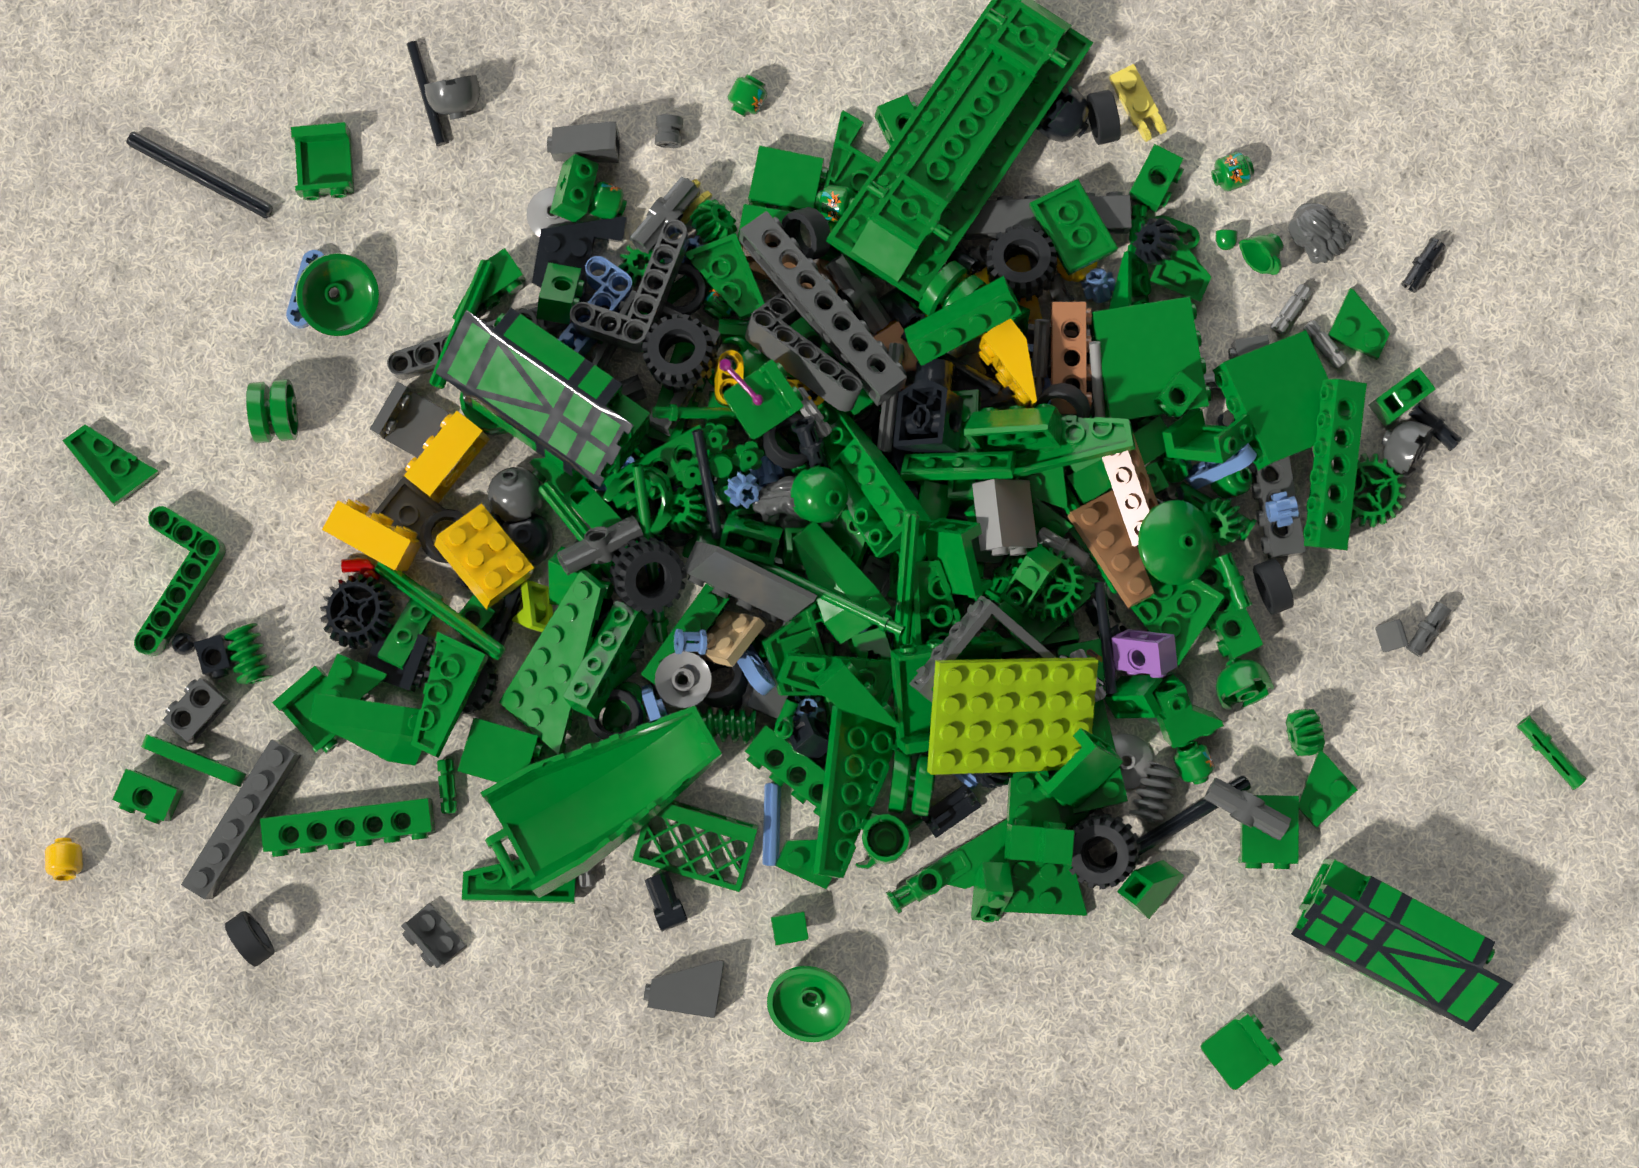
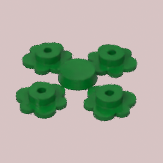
[676,422,764,506]

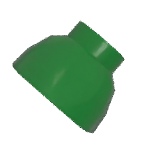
[1239,233,1284,275]

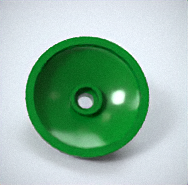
[296,253,379,336]
[1138,500,1214,585]
[767,966,852,1042]

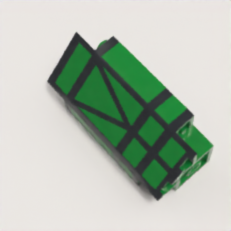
[435,308,650,487]
[1291,859,1514,1032]

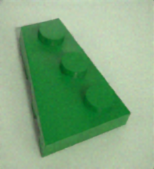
[685,233,765,320]
[62,424,160,507]

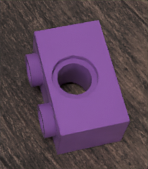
[1112,629,1177,678]

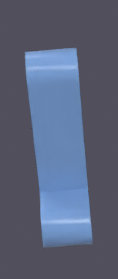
[558,256,633,357]

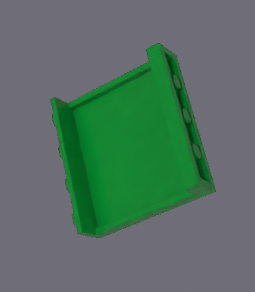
[1089,297,1211,420]
[1213,330,1340,471]
[890,631,1007,755]

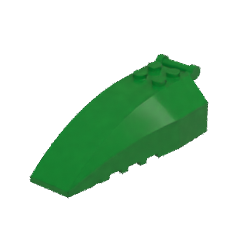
[480,706,722,898]

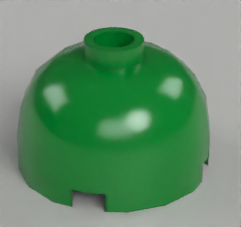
[790,465,848,523]
[1215,658,1274,710]

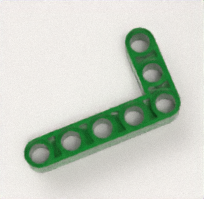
[134,506,226,657]

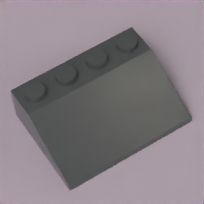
[683,541,817,623]

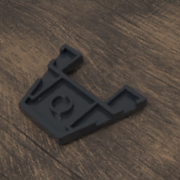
[532,216,627,310]

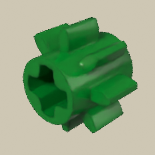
[1157,452,1192,483]

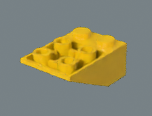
[979,319,1037,408]

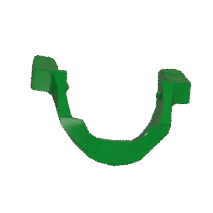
[603,467,673,535]

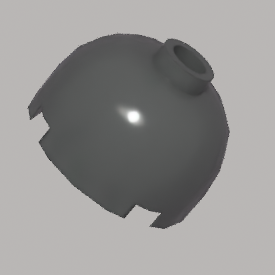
[424,75,480,120]
[1381,421,1433,478]
[487,467,545,522]

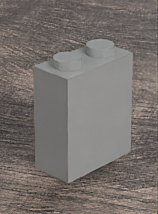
[972,479,1037,556]

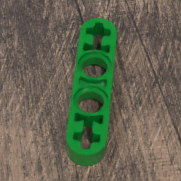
[141,734,247,787]

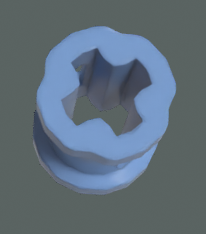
[674,629,707,655]

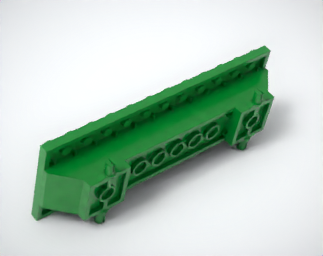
[826,0,1094,302]

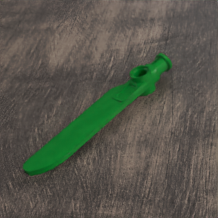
[886,799,1090,914]

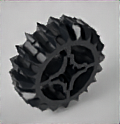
[320,574,396,650]

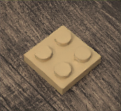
[693,610,765,667]

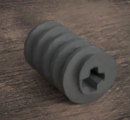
[1129,761,1180,824]

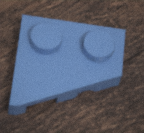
[641,683,669,723]

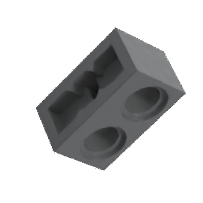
[163,678,231,743]

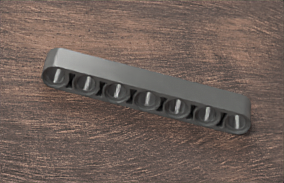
[387,307,572,380]

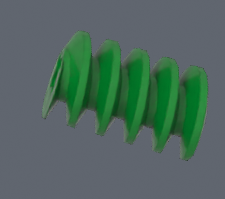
[224,623,273,684]
[699,706,756,744]

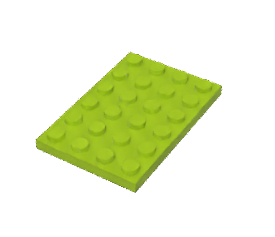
[927,657,1098,775]

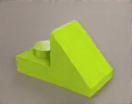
[512,580,553,632]

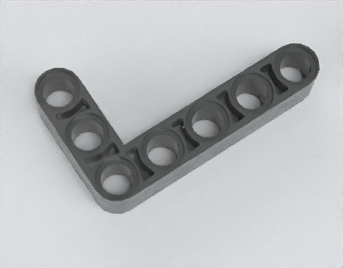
[570,220,689,353]
[745,292,863,412]

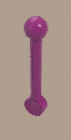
[719,359,764,405]

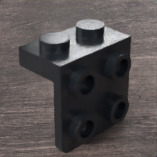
[365,625,435,692]

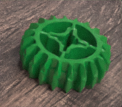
[1330,453,1406,528]
[1009,547,1085,623]

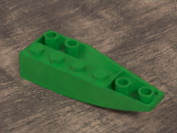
[818,400,933,558]

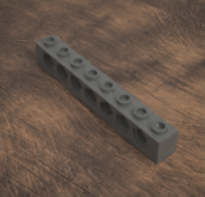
[739,211,907,406]
[1228,335,1306,560]

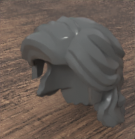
[1288,203,1352,264]
[753,475,805,525]

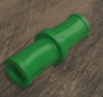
[1215,552,1252,611]

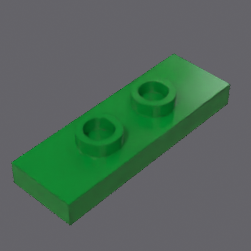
[378,586,444,670]

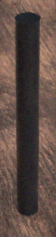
[406,41,447,146]
[900,330,1002,394]
[692,429,723,539]
[1094,581,1117,694]

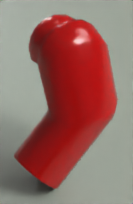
[341,558,380,581]

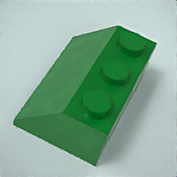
[964,404,1062,452]

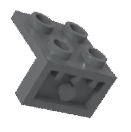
[370,381,449,458]

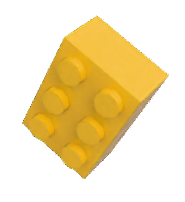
[404,410,490,503]
[322,498,421,571]
[434,503,534,610]

